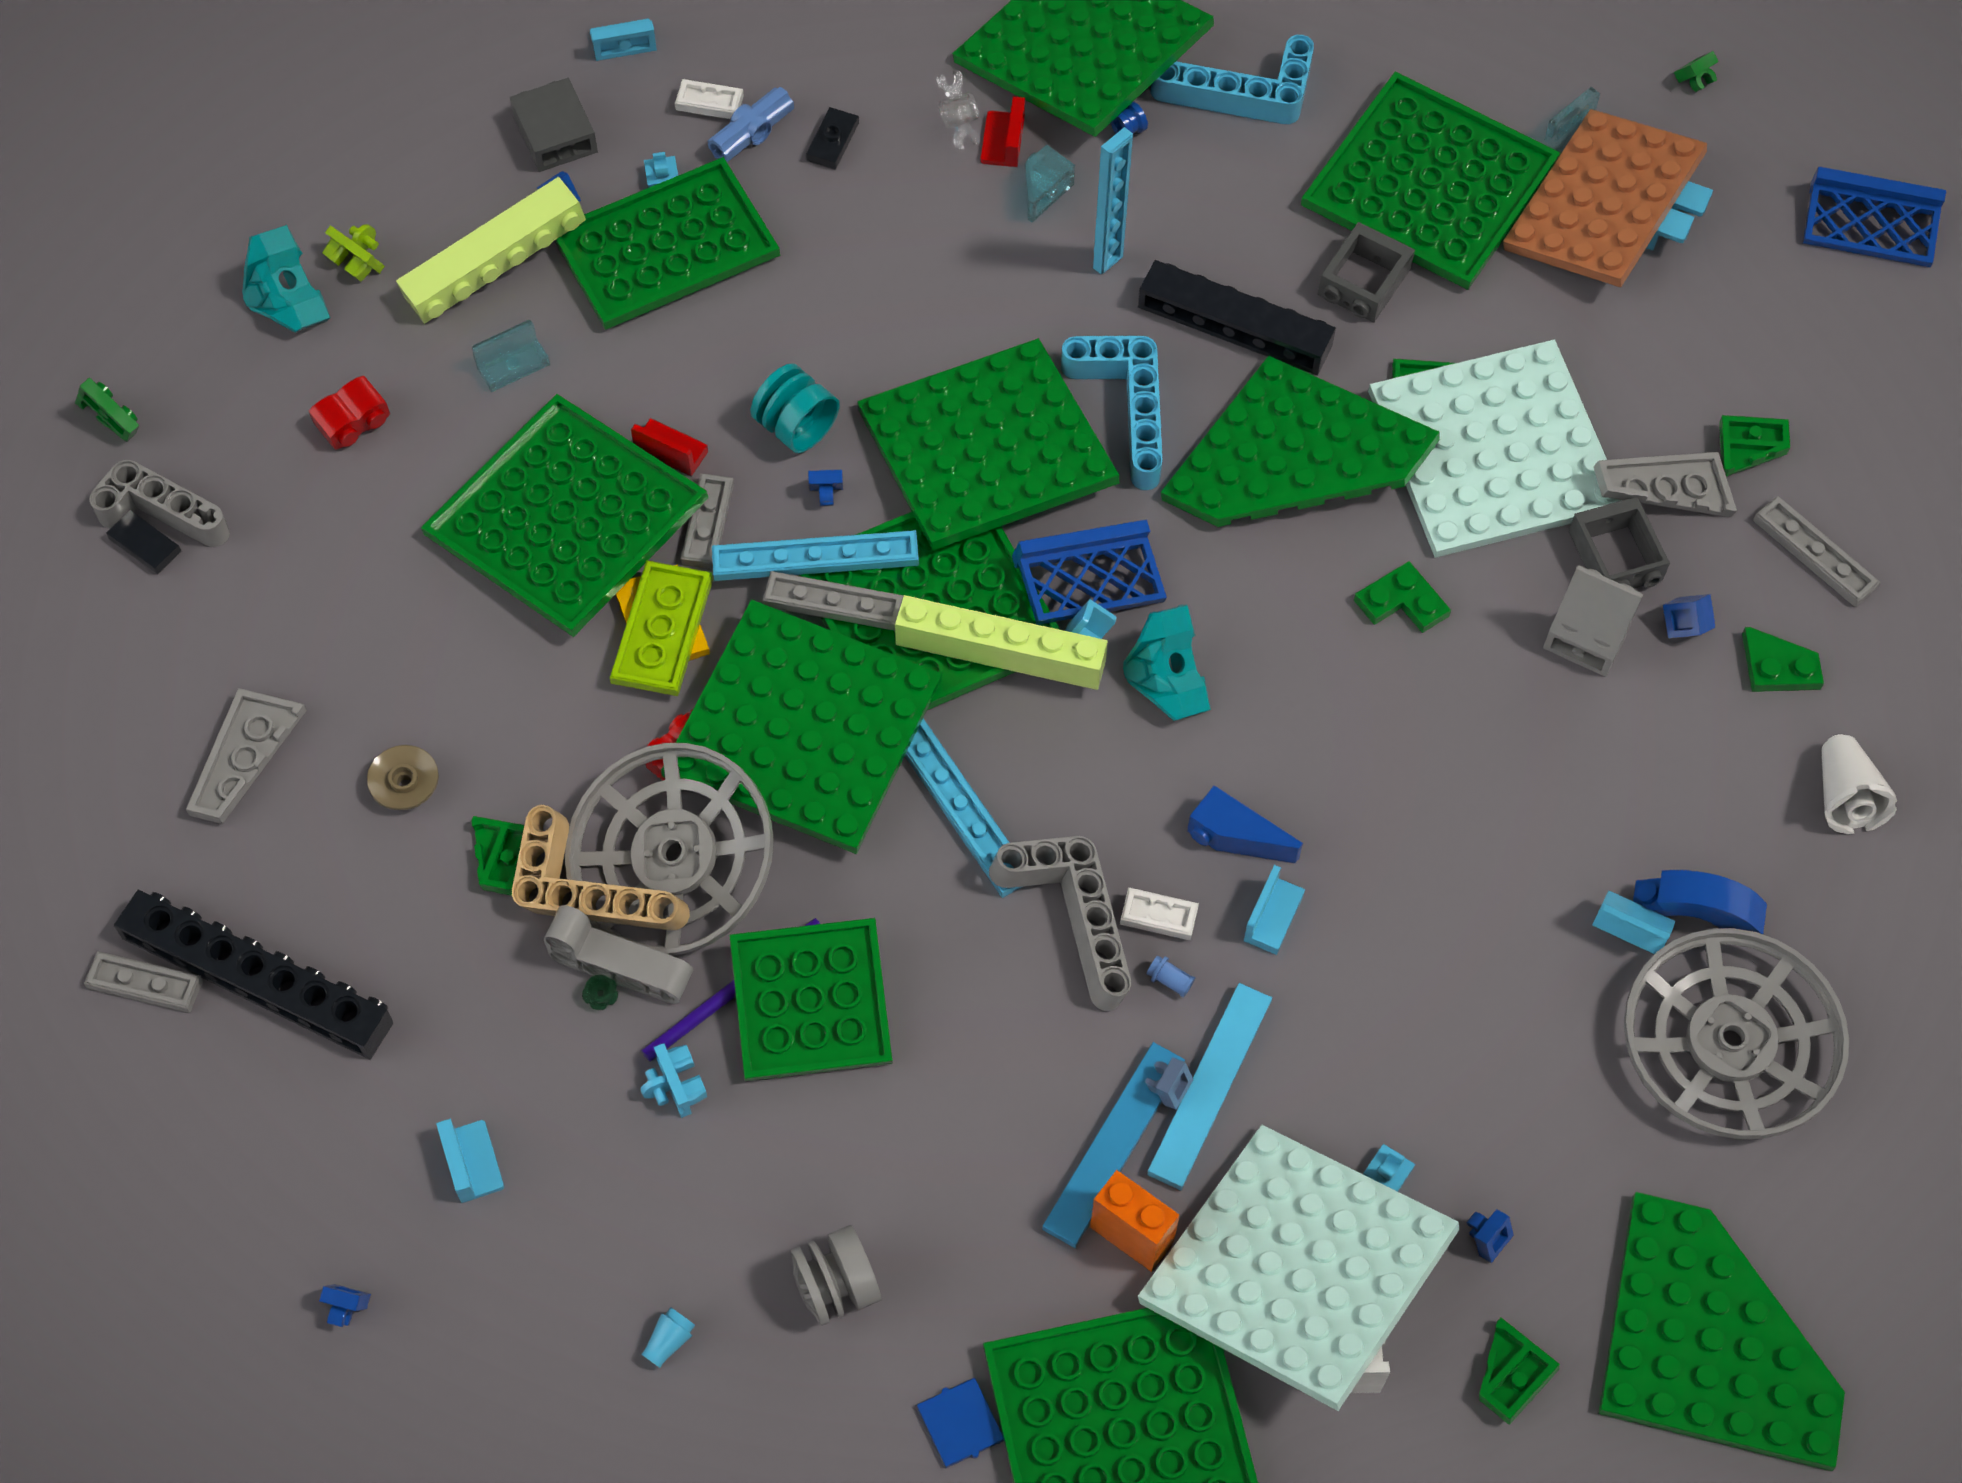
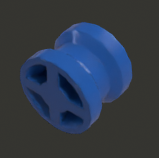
[1111,102,1148,134]

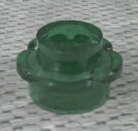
[582,975,618,1010]

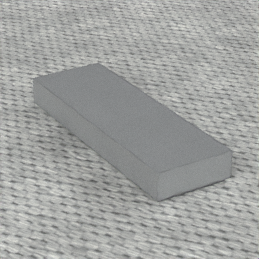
[681,473,734,569]
[84,951,203,1013]

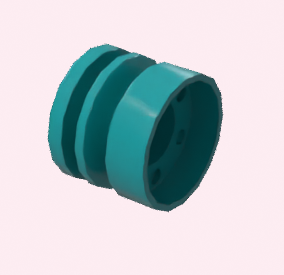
[750,363,840,453]

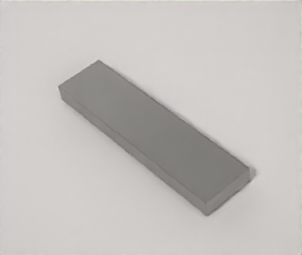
[1753,496,1881,608]
[763,571,904,631]

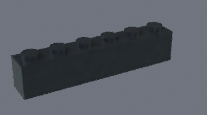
[1138,260,1336,376]

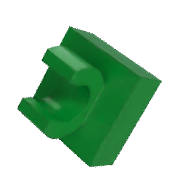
[1674,51,1719,92]

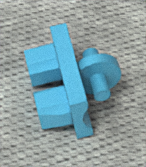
[641,1043,707,1118]

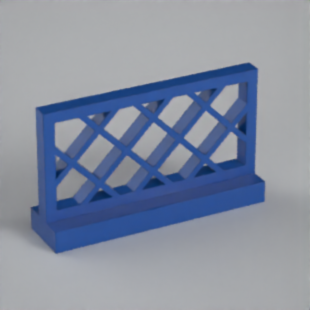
[1803,166,1946,267]
[1012,519,1167,625]

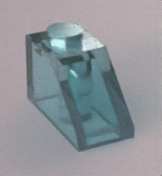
[1025,145,1075,223]

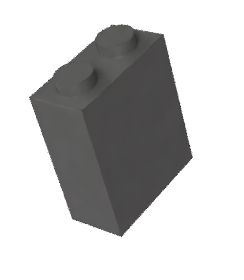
[509,77,598,172]

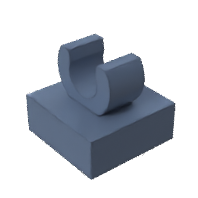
[1145,1057,1194,1110]

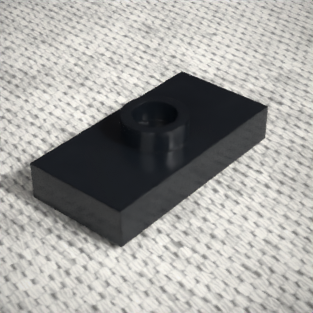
[806,107,859,170]

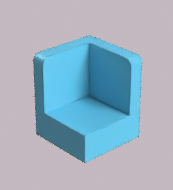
[1672,181,1713,217]
[1646,208,1695,250]
[1065,599,1117,639]

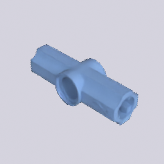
[708,87,794,162]

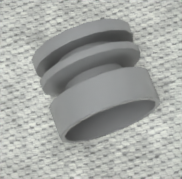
[790,1225,882,1326]

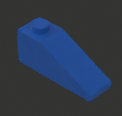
[1187,785,1303,863]

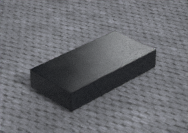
[106,510,181,575]

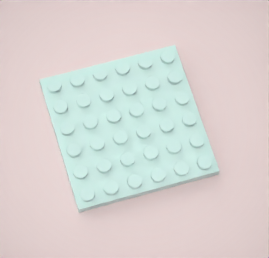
[1368,339,1622,558]
[1138,1125,1459,1411]

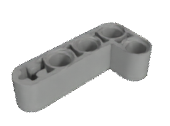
[89,460,230,547]
[544,905,694,1004]

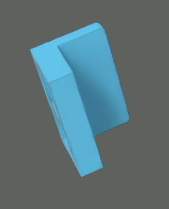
[590,19,657,61]
[1244,865,1305,955]
[1592,890,1676,954]
[436,1118,504,1203]

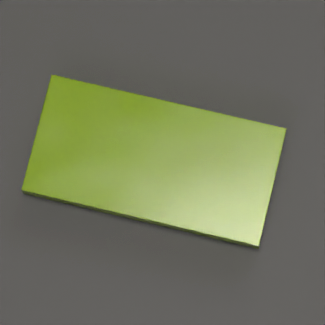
[610,560,713,696]

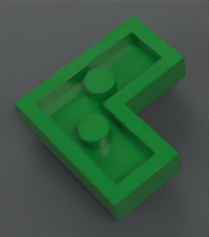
[1354,561,1451,633]

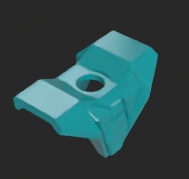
[242,225,331,333]
[1123,604,1211,721]

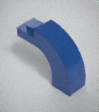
[1633,870,1767,934]

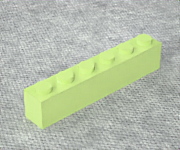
[396,177,586,324]
[895,595,1108,690]

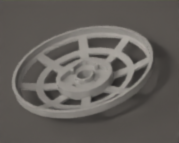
[565,743,774,956]
[1624,928,1849,1139]

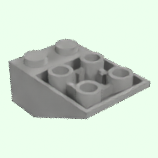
[1543,565,1643,677]

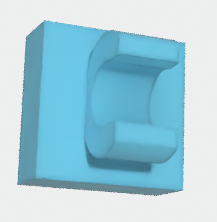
[644,152,678,188]
[1363,1144,1415,1192]

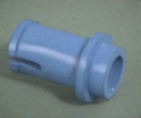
[1146,956,1196,998]

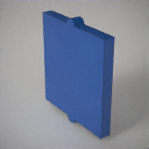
[917,1378,1004,1468]

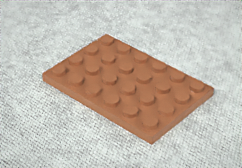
[1503,109,1707,287]

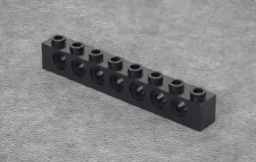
[114,889,393,1060]

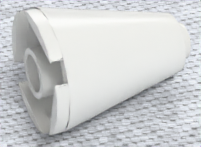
[1822,734,1897,834]

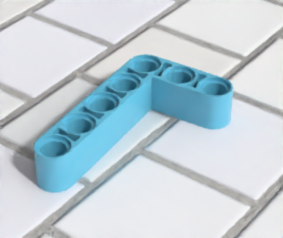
[1151,34,1314,124]
[1061,336,1163,490]

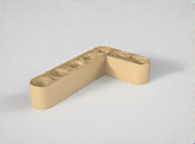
[512,805,690,930]

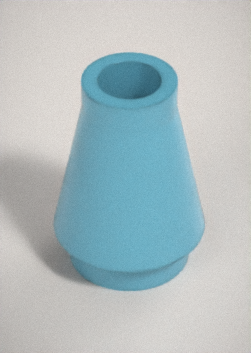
[641,1307,695,1368]

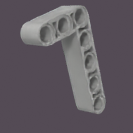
[989,836,1131,1011]

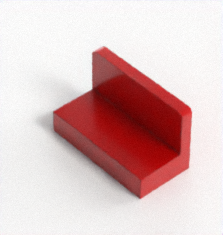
[981,96,1025,167]
[631,418,708,477]

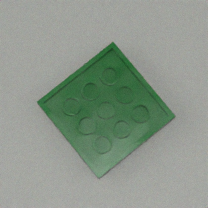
[730,918,893,1081]

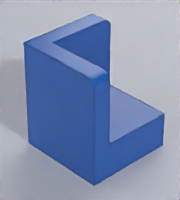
[1663,594,1715,638]

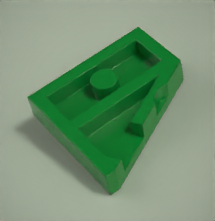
[75,377,139,442]
[1719,415,1790,476]
[1742,627,1824,692]
[471,816,525,896]
[1479,1317,1560,1425]

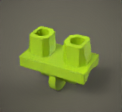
[322,224,385,282]

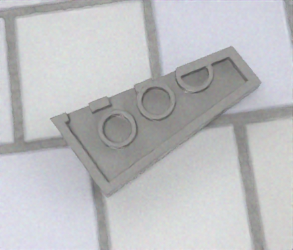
[1593,452,1737,517]
[186,688,307,824]

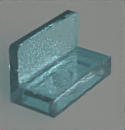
[1544,87,1600,153]
[472,320,550,392]

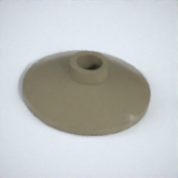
[367,745,439,810]

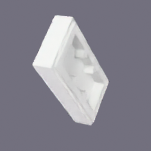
[675,79,744,119]
[1120,887,1199,941]

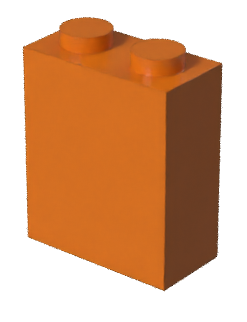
[1090,1170,1180,1272]

